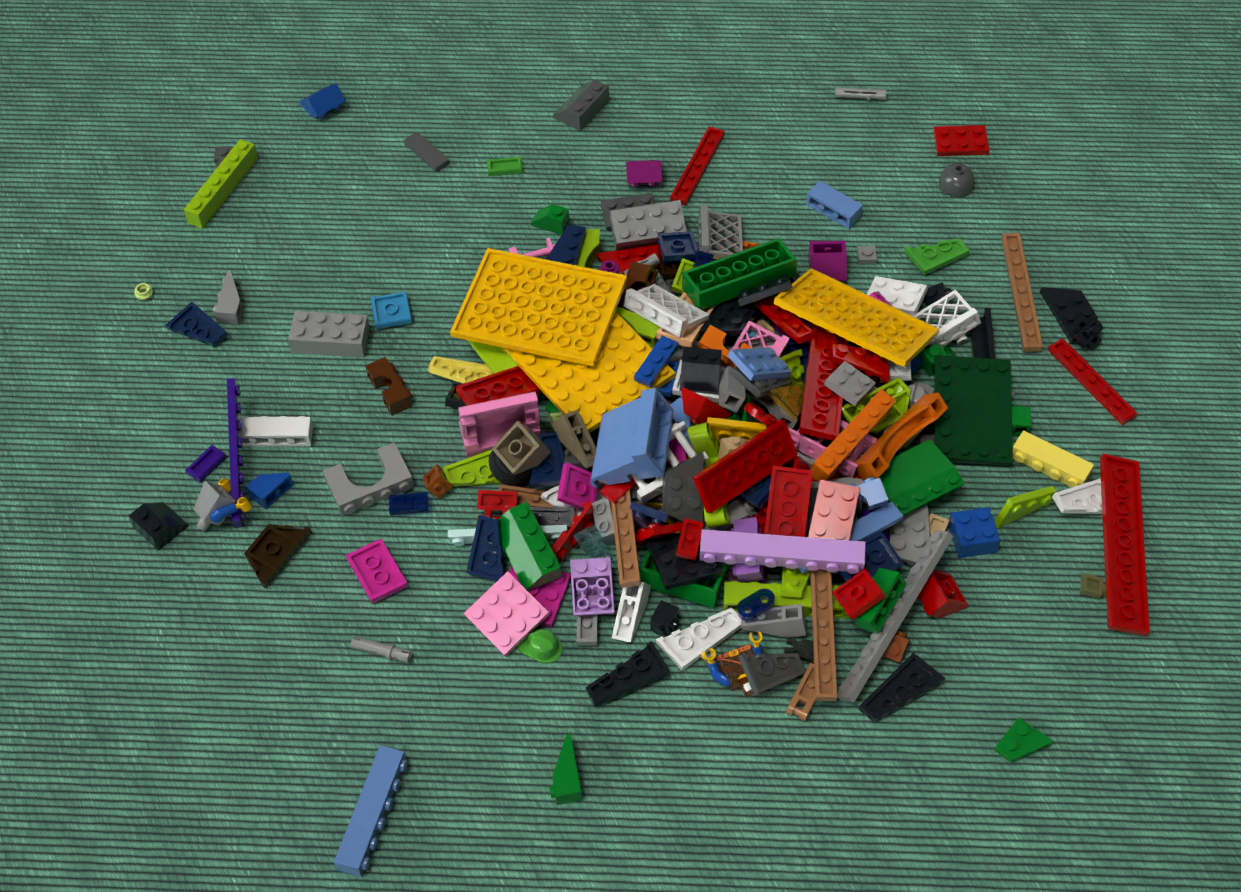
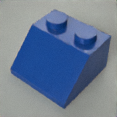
[299,83,346,118]

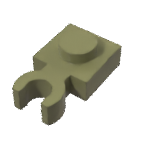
[1080,573,1106,599]

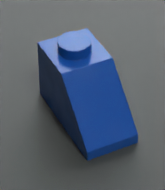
[246,472,293,510]

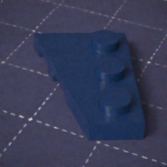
[529,432,564,489]

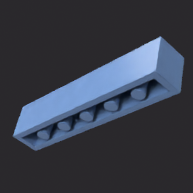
[334,745,408,877]

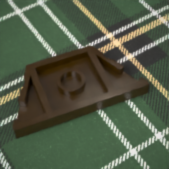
[244,524,312,588]

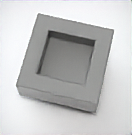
[857,246,877,265]

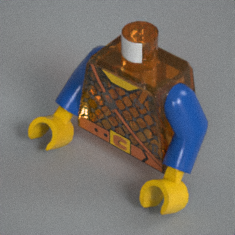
[701,631,763,696]

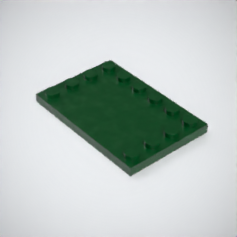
[934,355,1013,466]

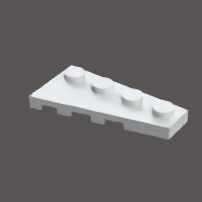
[656,608,741,671]

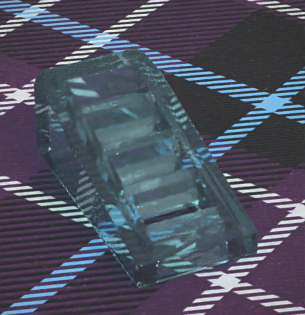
[573,524,613,561]

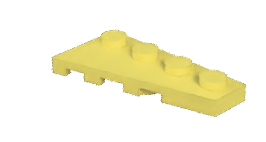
[429,356,493,384]

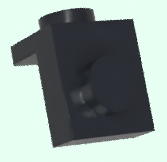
[924,282,952,307]

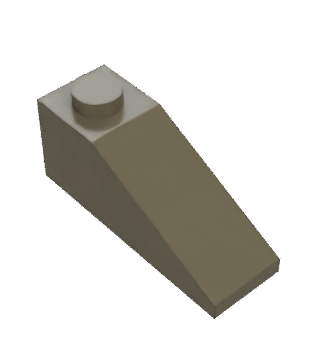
[552,410,596,468]

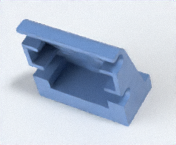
[590,388,674,488]

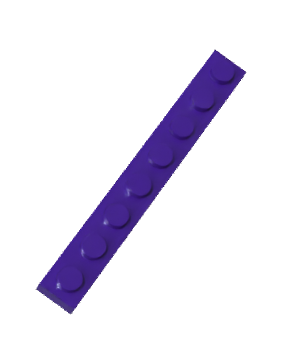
[227,378,245,528]

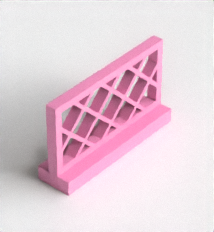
[722,321,790,404]

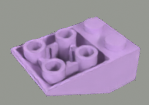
[570,557,614,616]

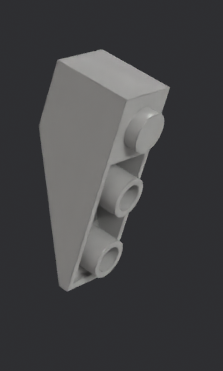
[213,270,243,325]

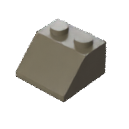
[492,421,551,475]

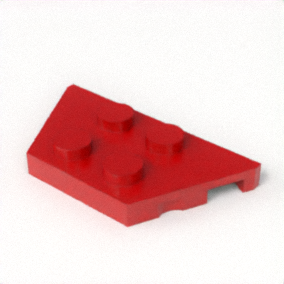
[597,244,659,275]

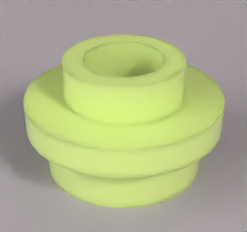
[134,283,153,300]

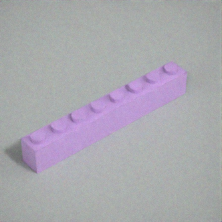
[700,529,865,574]

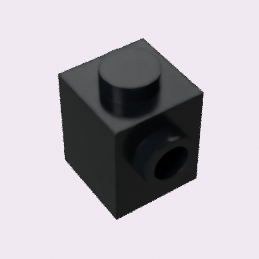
[650,600,679,636]

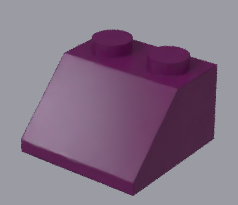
[626,160,662,186]

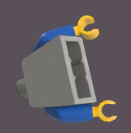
[194,479,252,531]

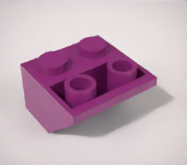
[808,241,847,282]

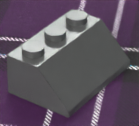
[553,80,609,131]

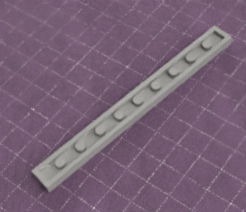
[837,531,953,703]

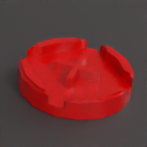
[744,402,779,426]

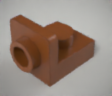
[423,464,452,499]

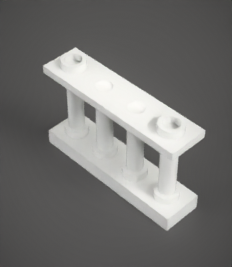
[631,421,709,504]

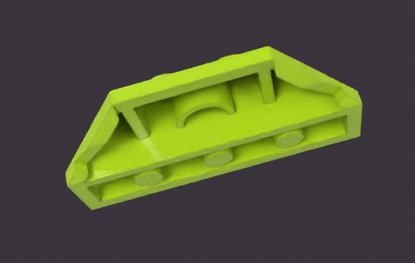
[841,377,911,434]

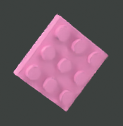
[464,571,550,657]

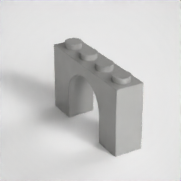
[719,366,797,429]
[323,442,414,516]

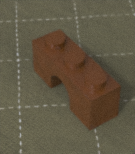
[617,262,658,313]
[365,357,413,416]

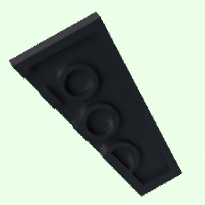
[586,641,670,707]

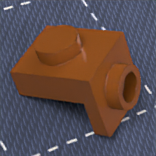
[882,630,910,663]

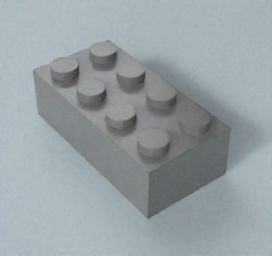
[610,200,687,250]
[288,311,370,357]

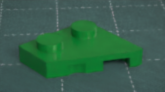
[994,717,1053,763]

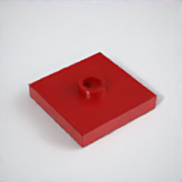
[832,569,886,621]

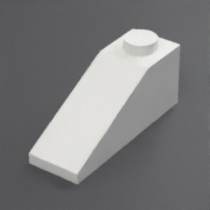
[612,582,651,643]

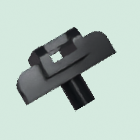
[1070,316,1104,350]

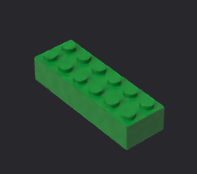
[682,238,797,310]

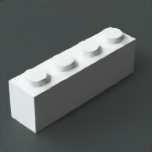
[238,416,313,447]

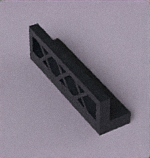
[970,308,996,359]

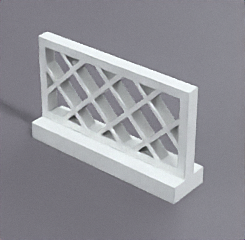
[624,284,710,338]
[913,290,981,358]

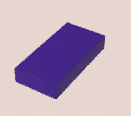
[185,445,227,483]

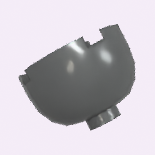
[939,163,975,198]

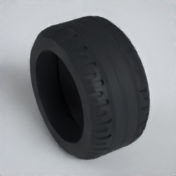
[489,450,532,487]

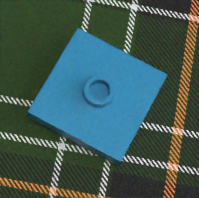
[370,291,412,329]

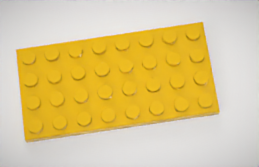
[774,268,939,367]

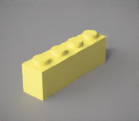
[1012,430,1094,488]

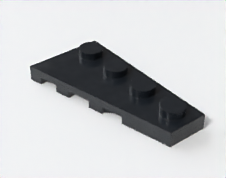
[859,652,946,723]

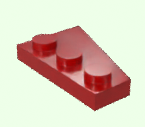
[830,343,890,383]

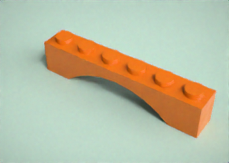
[810,389,897,483]
[854,393,948,480]

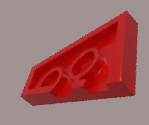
[551,500,595,563]
[635,522,683,546]

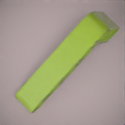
[688,422,729,529]

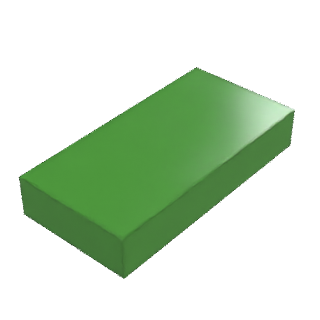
[487,157,523,176]

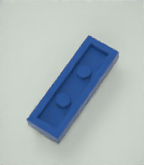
[634,336,679,388]

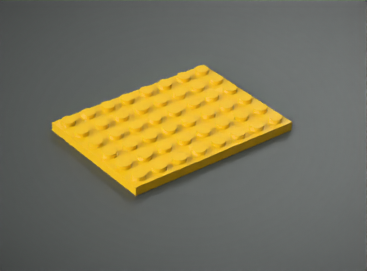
[450,248,627,367]
[503,311,676,433]

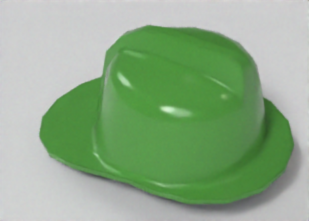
[516,628,562,663]

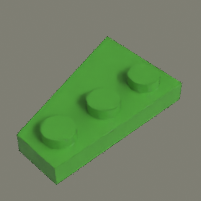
[904,238,970,276]

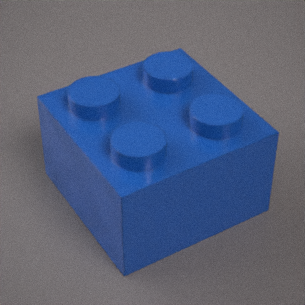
[948,507,1000,558]

